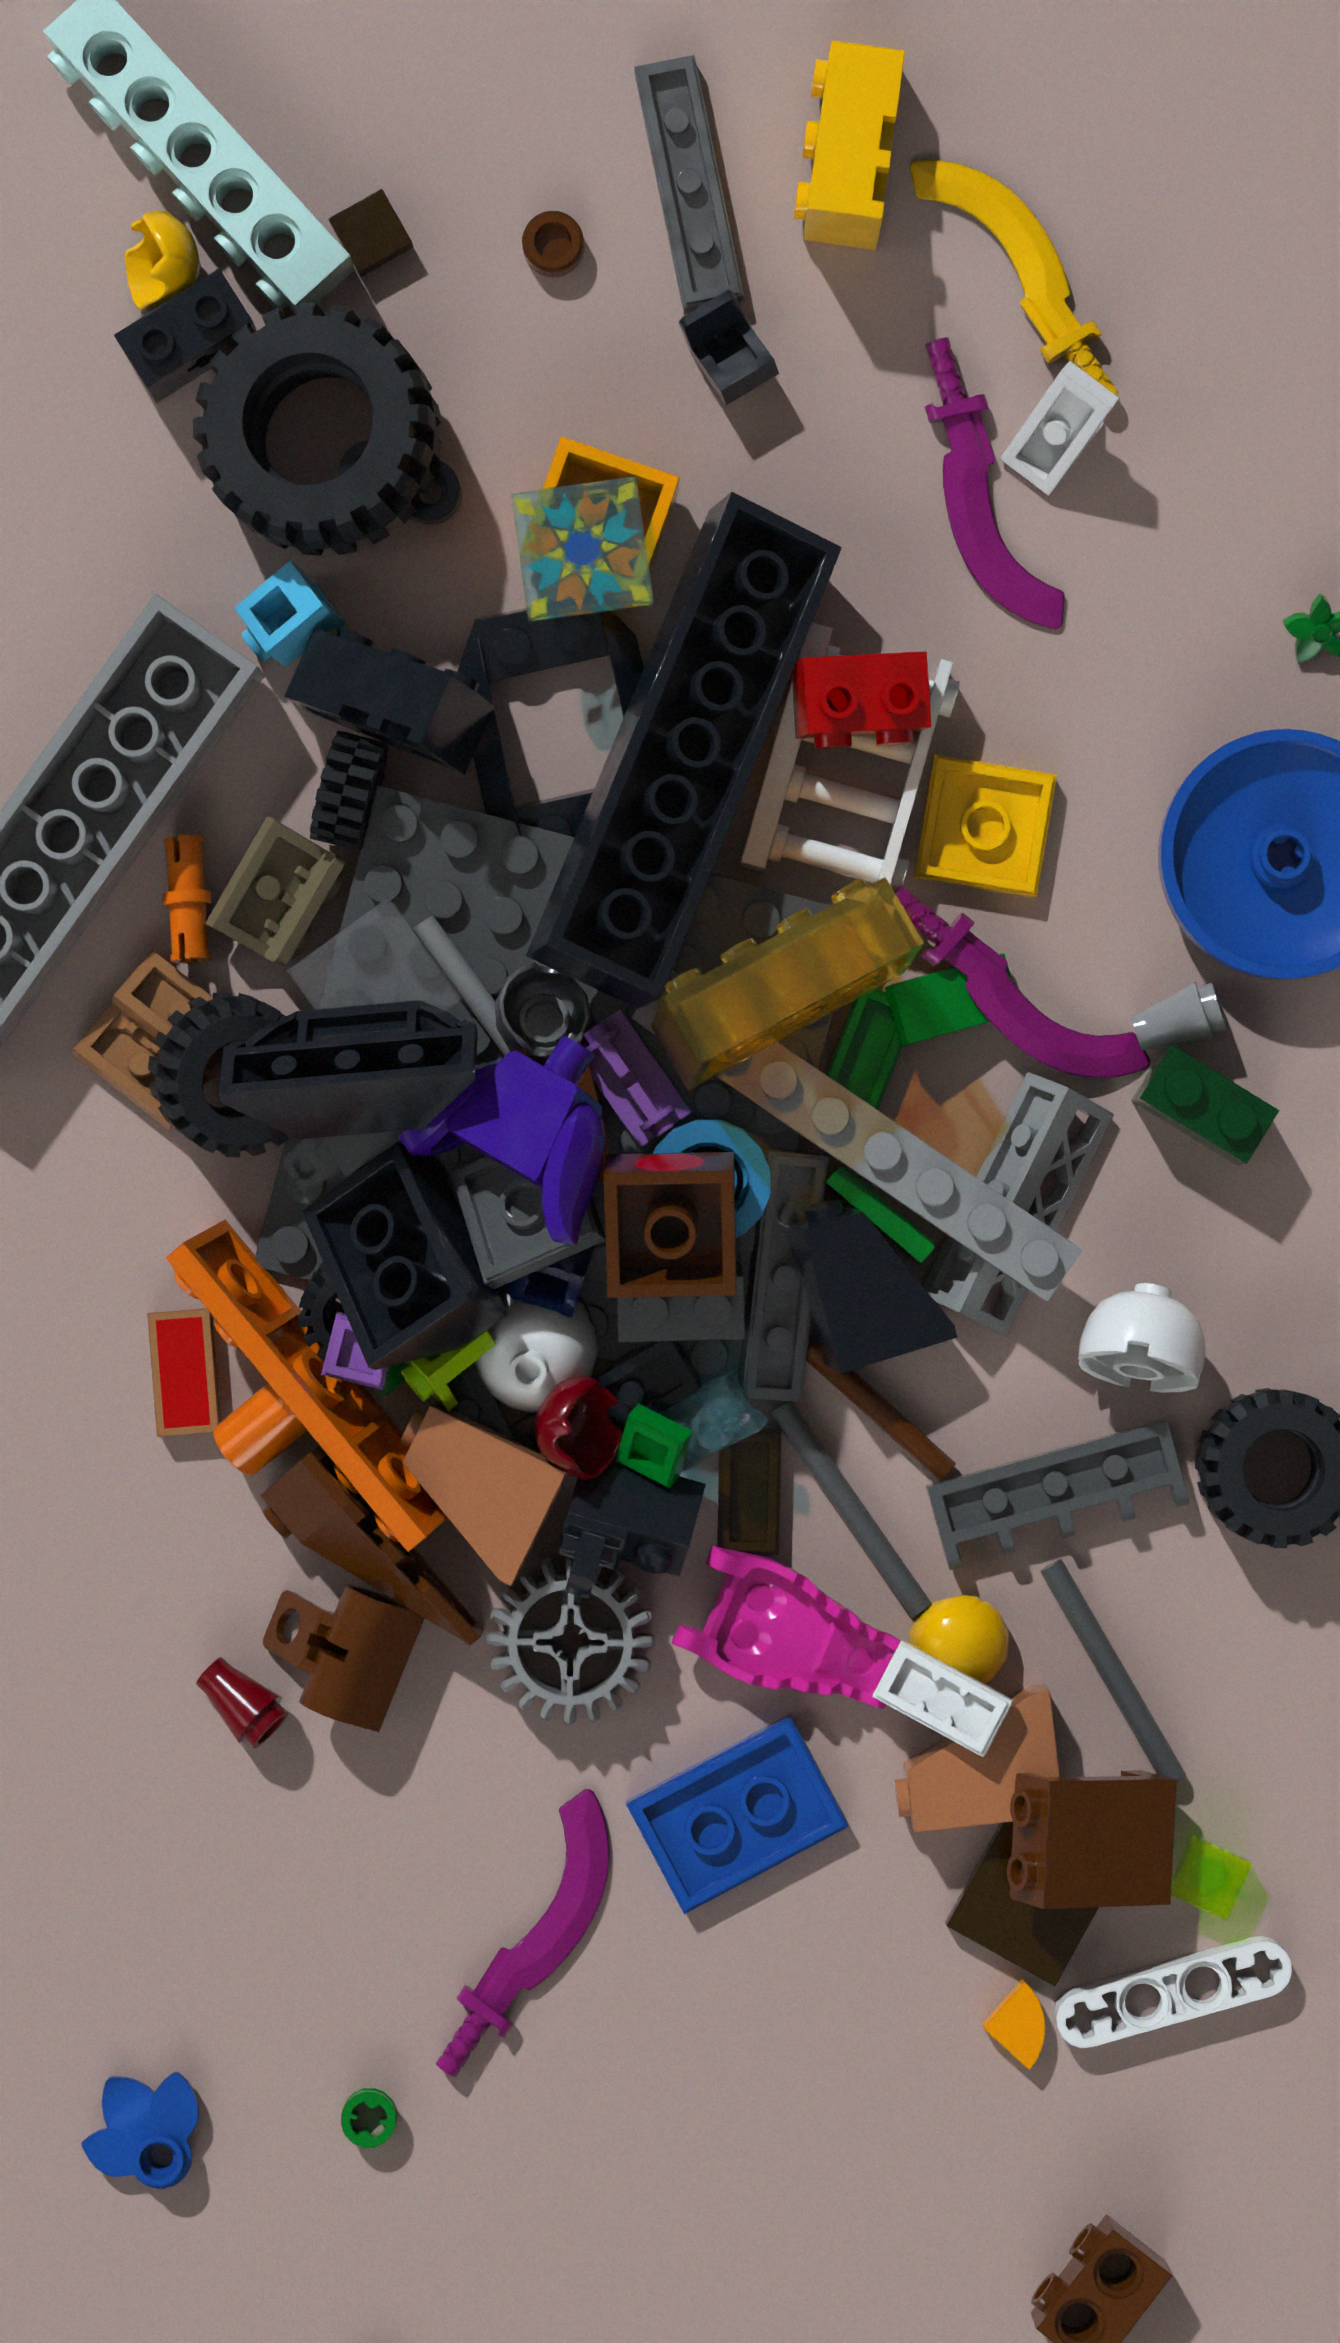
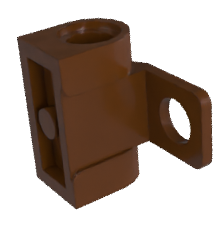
[263,1584,425,1732]

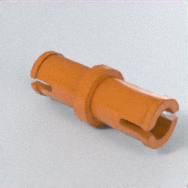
[162,835,212,964]

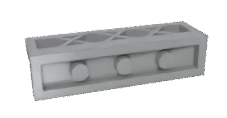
[923,1072,1114,1336]

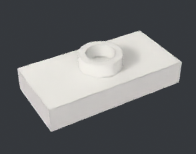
[872,1640,1014,1757]

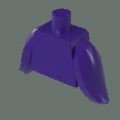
[398,1035,606,1245]

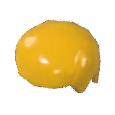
[124,210,200,313]
[909,1595,1009,1684]

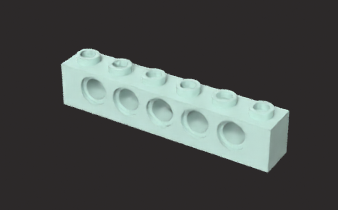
[43,0,355,314]

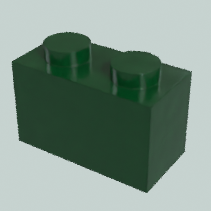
[1131,1045,1280,1165]

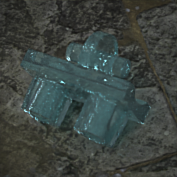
[659,1372,768,1467]

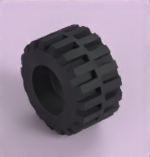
[148,992,289,1158]
[1195,1388,1340,1548]

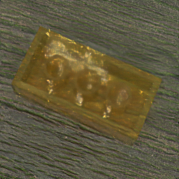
[651,877,924,1091]

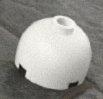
[1078,1283,1205,1393]
[475,1284,600,1413]

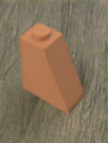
[400,1402,567,1586]
[894,1684,1060,1833]

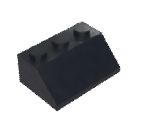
[302,1143,508,1370]

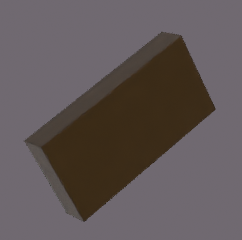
[717,1428,782,1555]

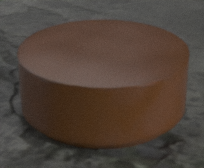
[522,211,584,277]

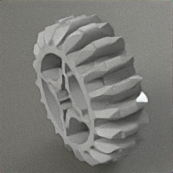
[487,1557,655,1725]

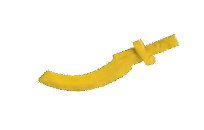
[910,160,1119,396]

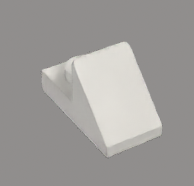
[1000,361,1120,496]

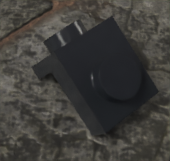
[679,290,779,405]

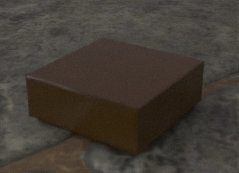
[328,189,413,277]

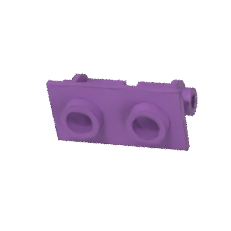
[580,1009,692,1147]

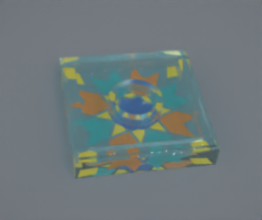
[511,476,653,622]

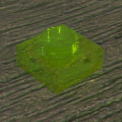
[1171,1834,1253,1920]

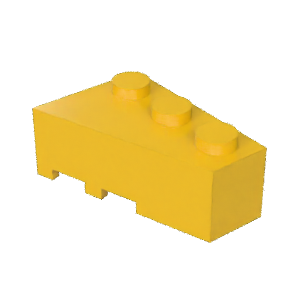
[793,40,905,250]

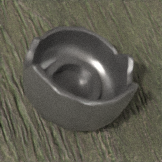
[495,962,591,1061]

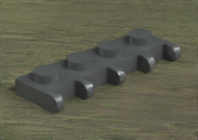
[926,1420,1190,1570]

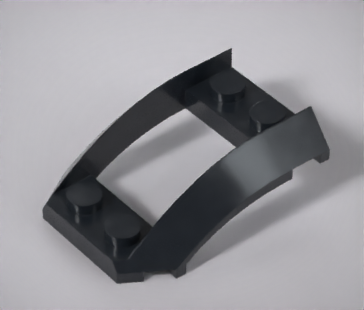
[457,593,644,837]

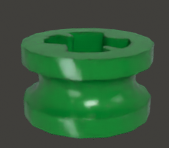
[341,2088,397,2148]

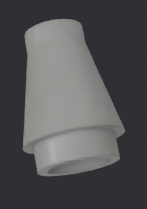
[1131,982,1227,1051]

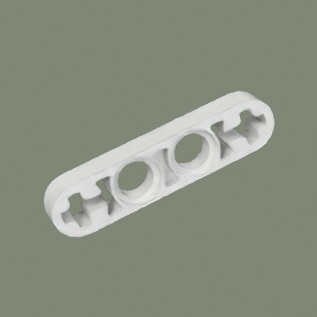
[1053,1936,1292,2048]

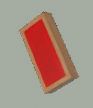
[147,1308,221,1437]

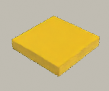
[913,754,1057,899]

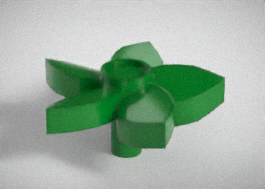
[1283,593,1340,663]

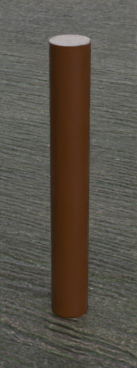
[806,1339,956,1481]

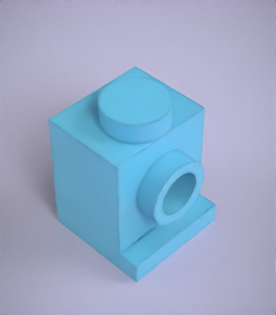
[234,560,347,667]

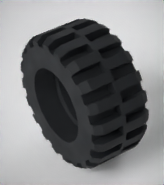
[193,303,442,556]

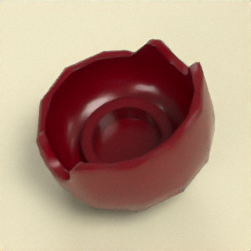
[535,1376,623,1480]

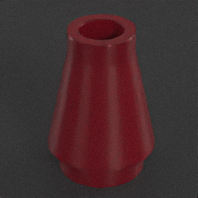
[196,1657,289,1749]

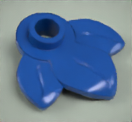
[81,2072,199,2189]

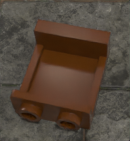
[1007,1770,1177,1909]

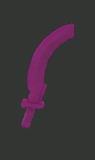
[924,337,1065,630]
[886,885,1150,1078]
[436,1789,609,2077]

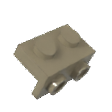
[205,816,346,968]

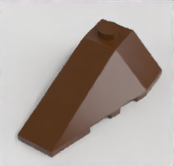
[260,1445,484,1646]

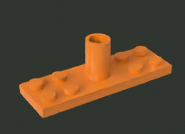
[166,1219,448,1552]

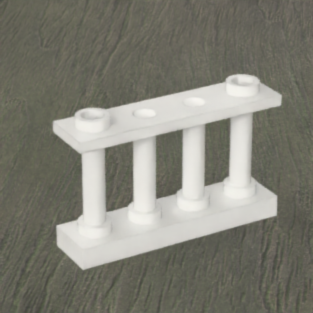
[740,622,960,907]

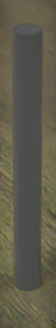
[770,1401,932,1617]
[1040,1559,1186,1782]

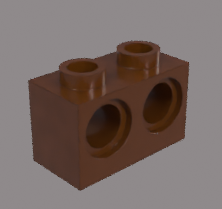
[1031,2214,1173,2343]

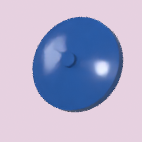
[1158,729,1340,980]

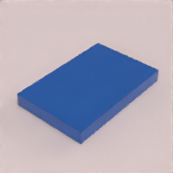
[626,1714,849,1914]

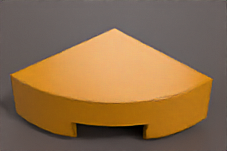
[982,1978,1045,2070]

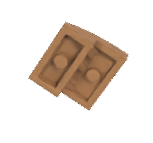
[72,950,241,1131]

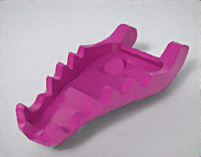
[672,1545,901,1709]

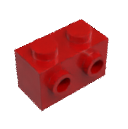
[791,651,932,749]

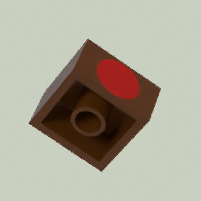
[603,1152,737,1298]

